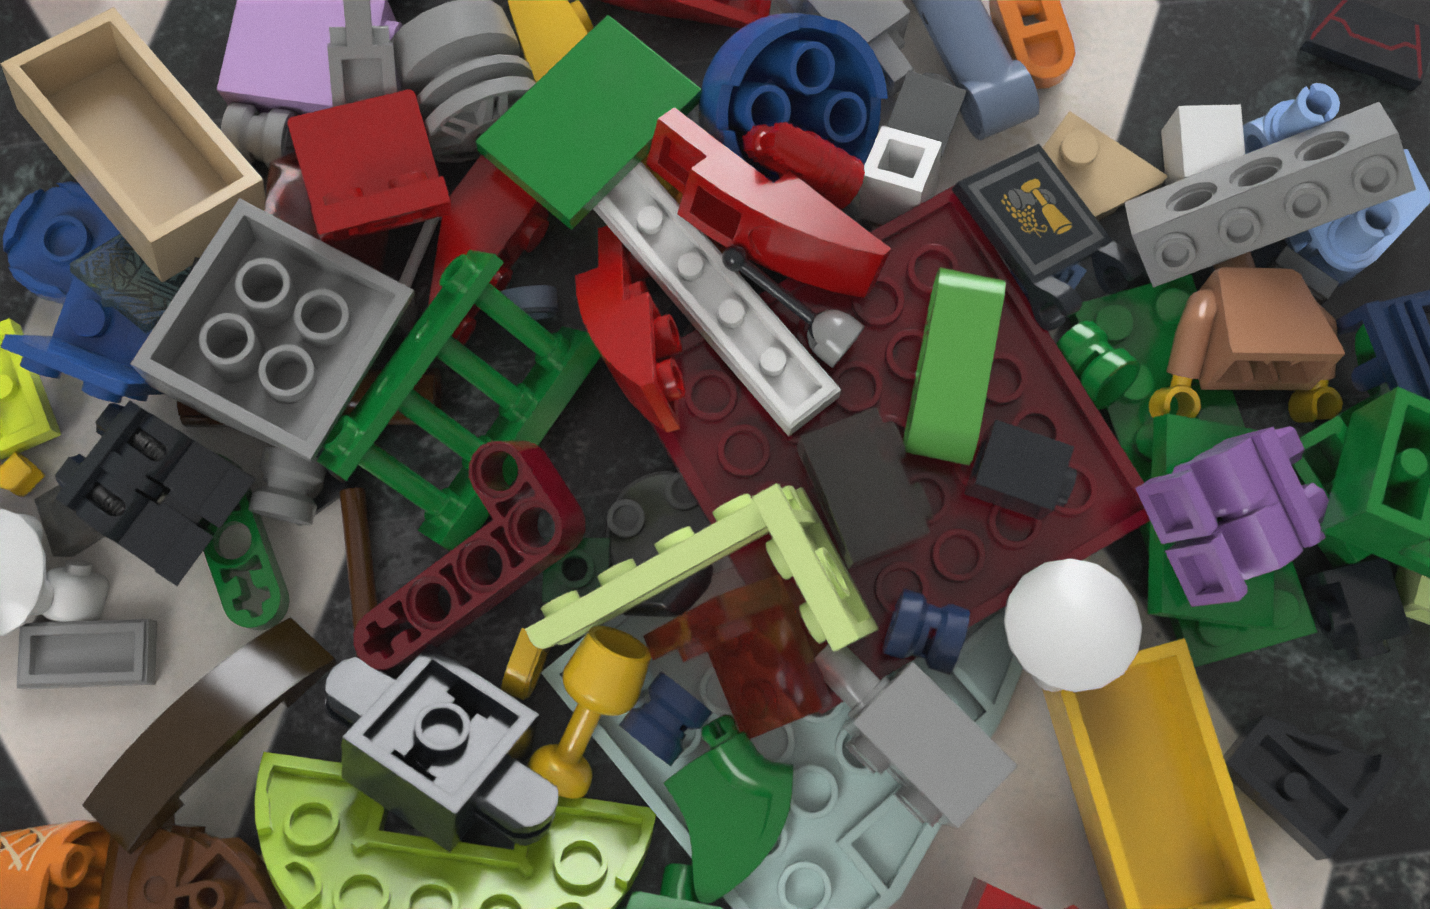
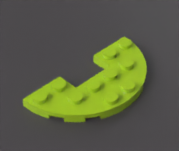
[255,752,656,909]

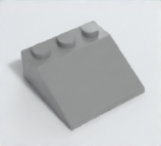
[130,198,415,462]

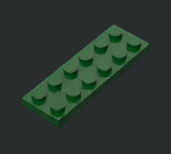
[1069,274,1318,668]

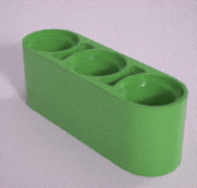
[902,268,1006,465]

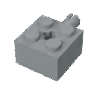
[807,644,1018,829]

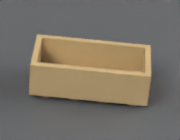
[0,7,268,282]

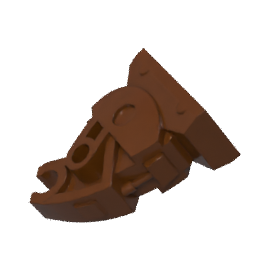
[98,814,286,909]

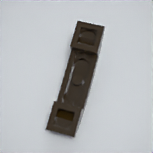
[82,617,337,855]

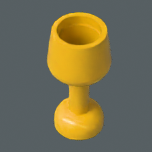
[527,626,651,798]

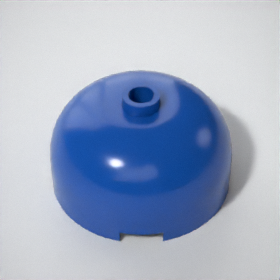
[698,13,888,183]

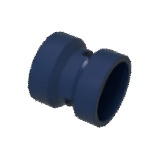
[883,588,970,675]
[619,671,713,766]

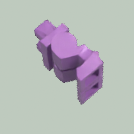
[1135,426,1329,607]

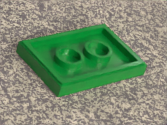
[475,15,702,230]
[1147,413,1274,629]

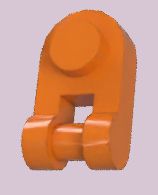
[989,0,1076,89]

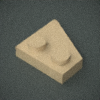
[1043,111,1167,221]

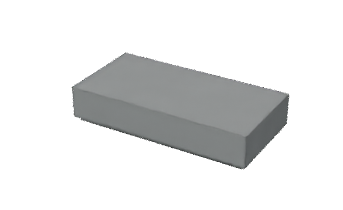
[17,619,157,689]

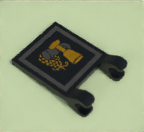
[952,144,1144,331]

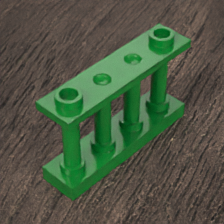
[317,250,601,552]

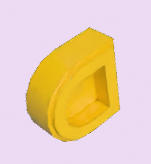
[501,628,551,700]

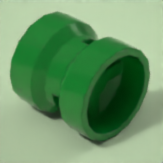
[1056,320,1140,410]

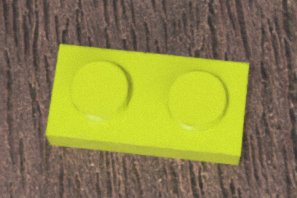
[0,318,62,460]

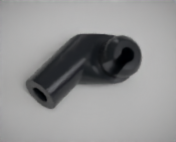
[623,565,714,617]

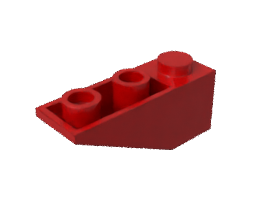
[428,155,549,361]

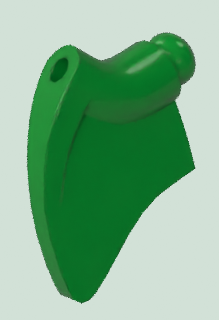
[663,714,794,904]

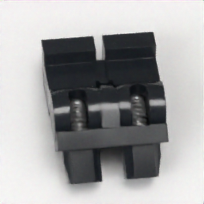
[54,400,256,587]

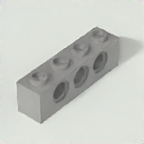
[1124,102,1416,287]

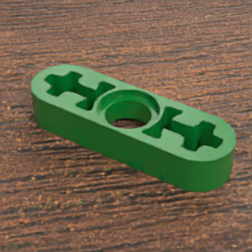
[199,453,289,630]

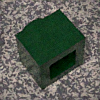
[542,537,613,604]

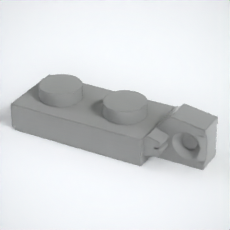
[327,0,397,107]

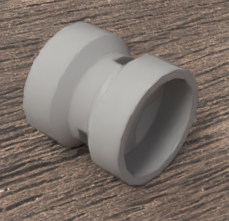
[221,102,298,172]
[248,447,327,525]

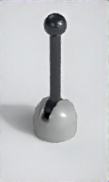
[722,245,865,368]

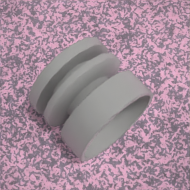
[390,0,537,162]

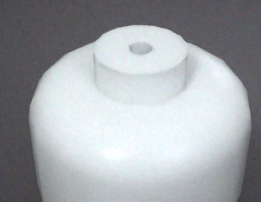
[42,560,109,622]

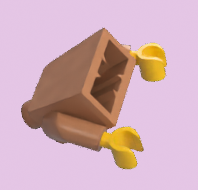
[1149,252,1345,423]

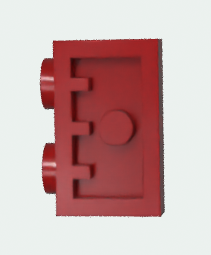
[287,89,451,245]

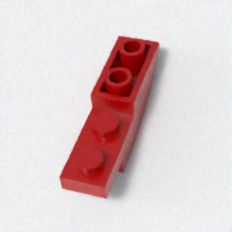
[646,107,891,298]
[575,225,686,433]

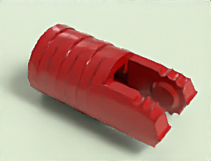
[742,122,865,210]

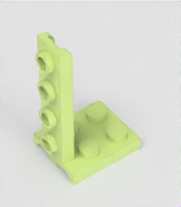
[525,484,879,652]

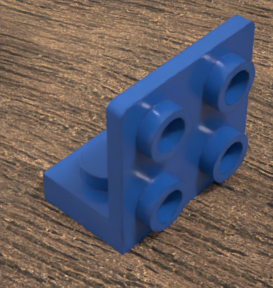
[1,277,164,403]

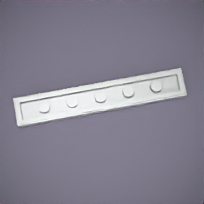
[593,162,841,436]

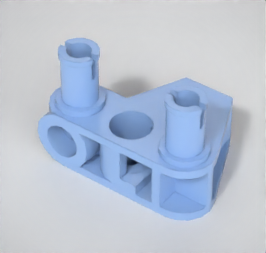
[1243,83,1430,287]

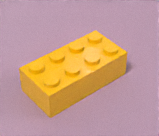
[1042,638,1272,909]

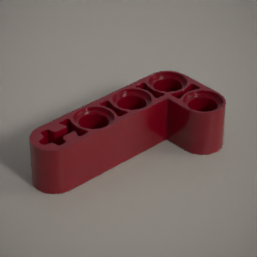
[353,441,586,669]

